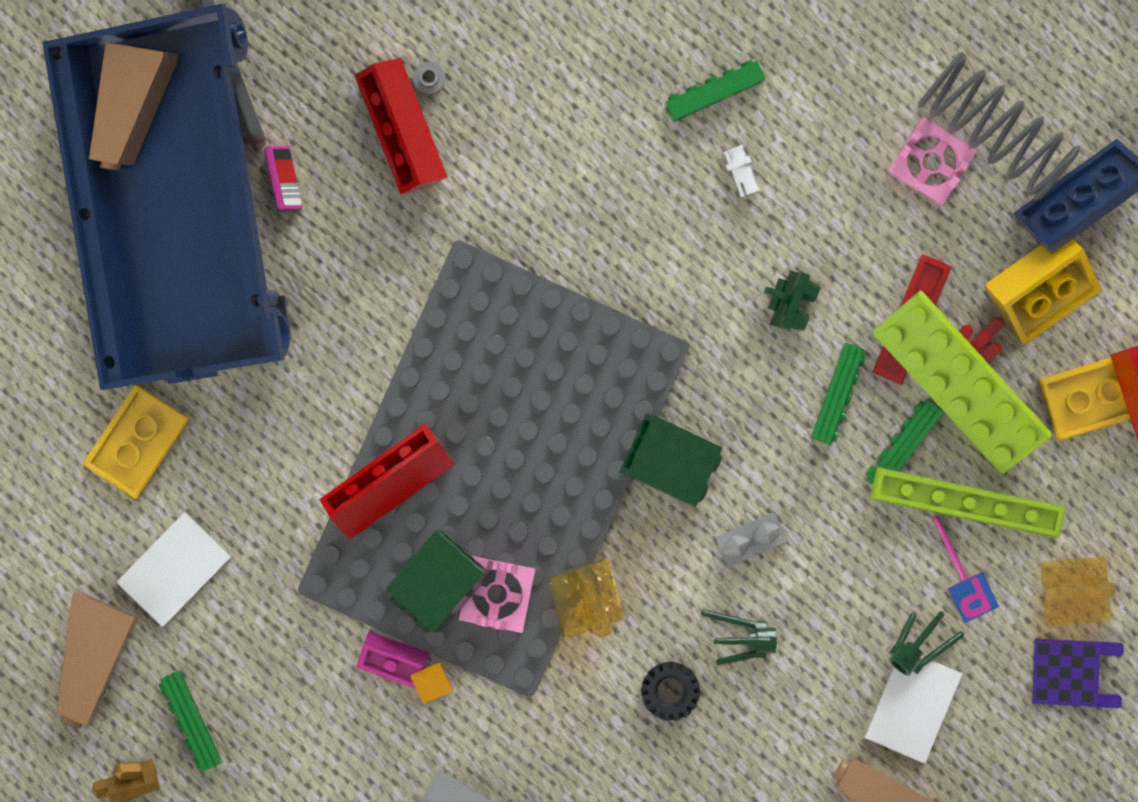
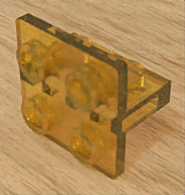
[1040,557,1115,626]
[548,558,624,639]

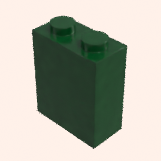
[619,413,723,507]
[386,530,491,633]

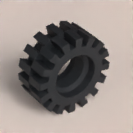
[641,661,700,721]

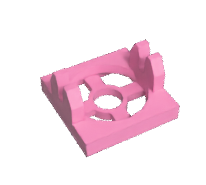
[888,117,977,206]
[459,556,535,633]

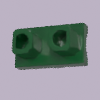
[763,271,821,330]

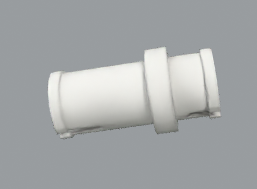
[723,145,760,198]

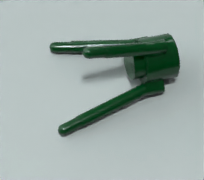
[701,610,777,665]
[889,611,964,676]

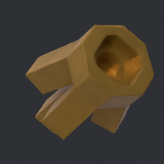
[91,758,161,802]

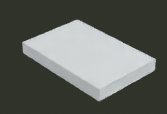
[116,512,232,627]
[864,656,962,764]

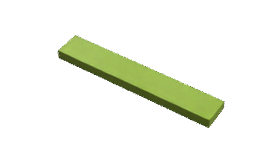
[870,467,1066,538]

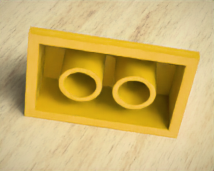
[984,239,1102,346]

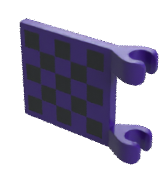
[1032,639,1124,708]

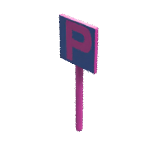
[933,515,999,623]

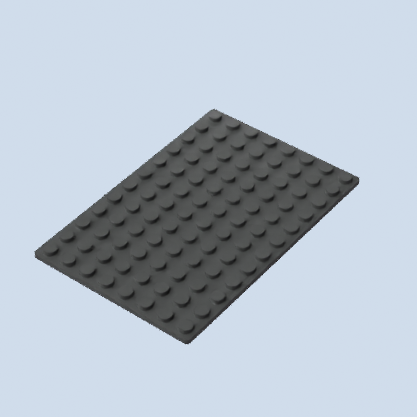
[298,240,689,697]

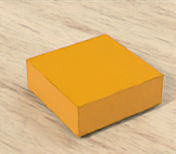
[410,662,453,704]

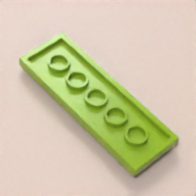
[872,290,1052,474]

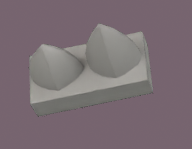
[715,512,787,567]

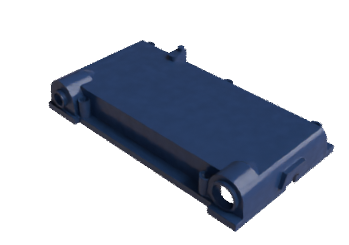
[42,4,290,390]

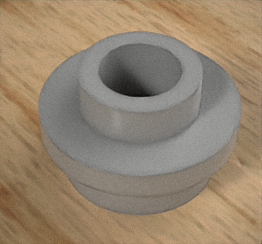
[413,62,445,94]

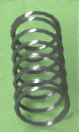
[917,52,1081,201]

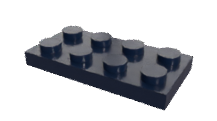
[1013,139,1138,254]

